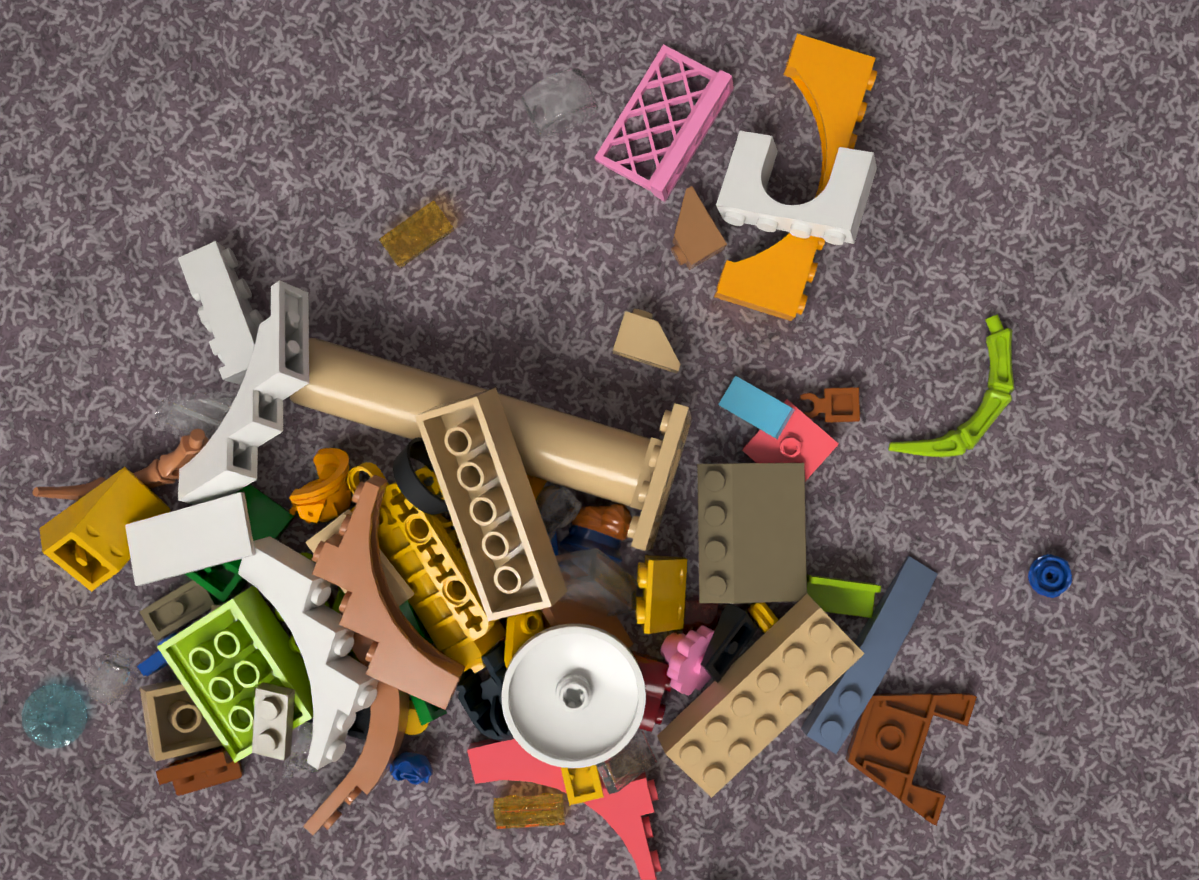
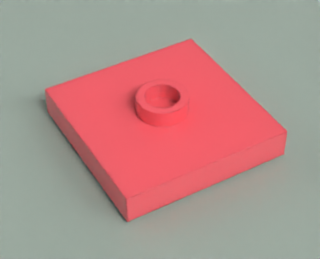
[742,399,839,482]

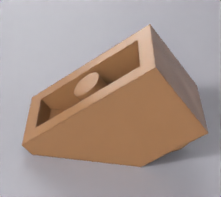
[671,186,727,270]

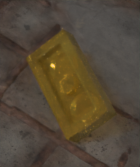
[379,200,455,269]
[493,793,565,829]

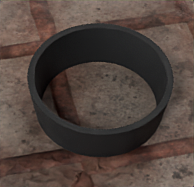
[393,438,448,515]

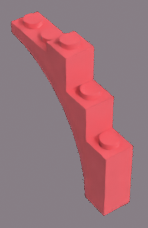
[467,738,662,880]

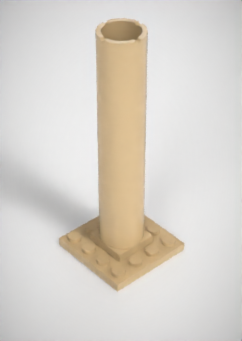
[290,338,692,551]

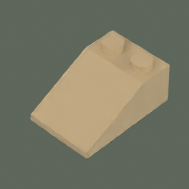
[140,679,223,761]

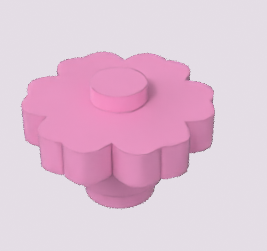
[661,625,714,696]

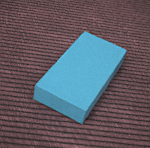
[718,376,795,439]

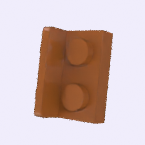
[156,746,244,796]

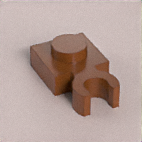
[800,387,860,422]

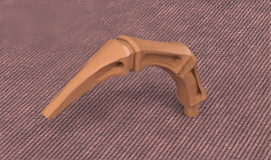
[33,429,209,501]

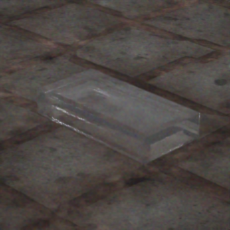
[596,731,657,794]

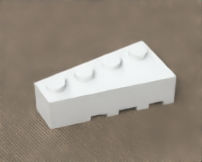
[178,241,264,385]

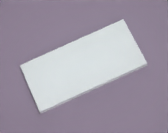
[125,492,256,586]

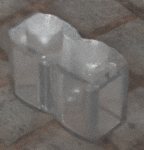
[536,483,582,541]

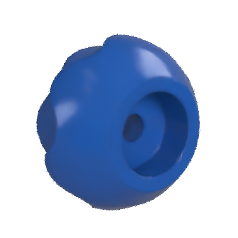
[1028,554,1072,598]
[389,752,433,785]

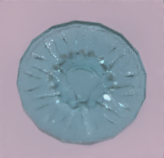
[21,684,87,749]

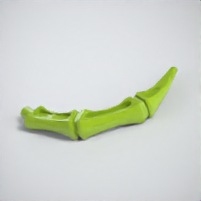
[888,314,1015,457]

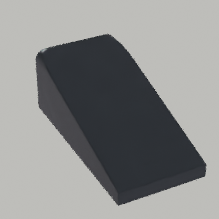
[701,604,758,683]

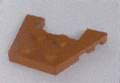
[845,693,977,826]

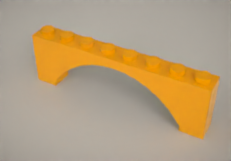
[714,34,877,321]

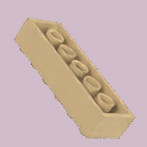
[414,387,568,621]
[657,594,865,798]

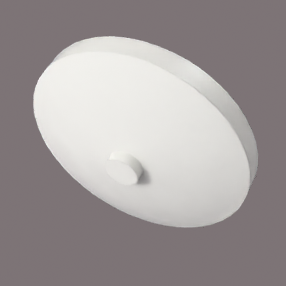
[502,624,646,768]

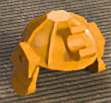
[289,448,352,524]

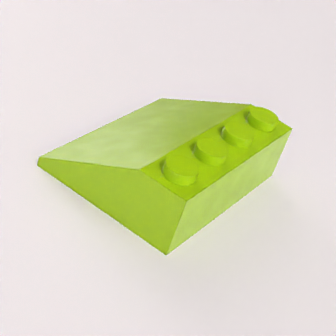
[157,586,313,763]

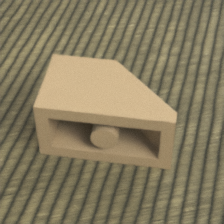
[613,309,681,374]

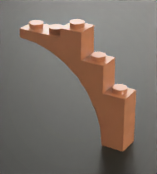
[312,475,465,710]

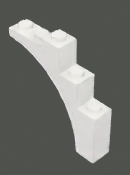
[238,537,379,770]

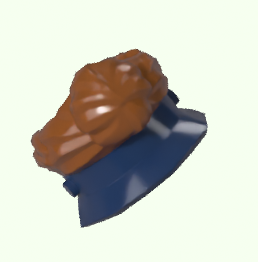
[560,503,632,563]

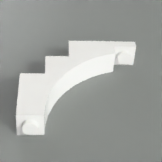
[178,280,309,505]

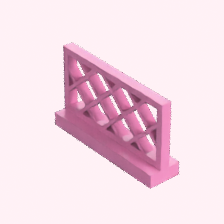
[594,44,734,202]

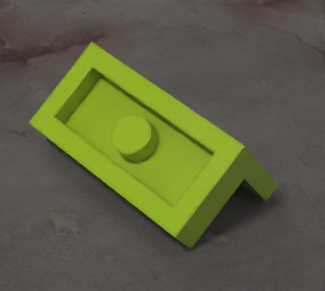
[807,574,881,618]

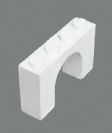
[716,131,877,245]

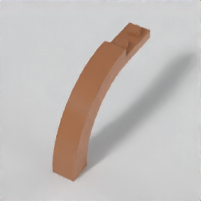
[303,611,409,835]

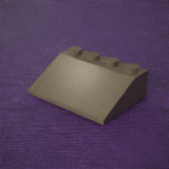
[697,463,807,604]

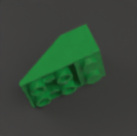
[185,484,295,602]

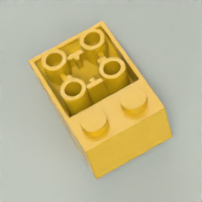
[39,467,171,592]
[635,555,687,634]

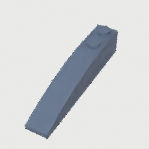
[801,556,938,754]

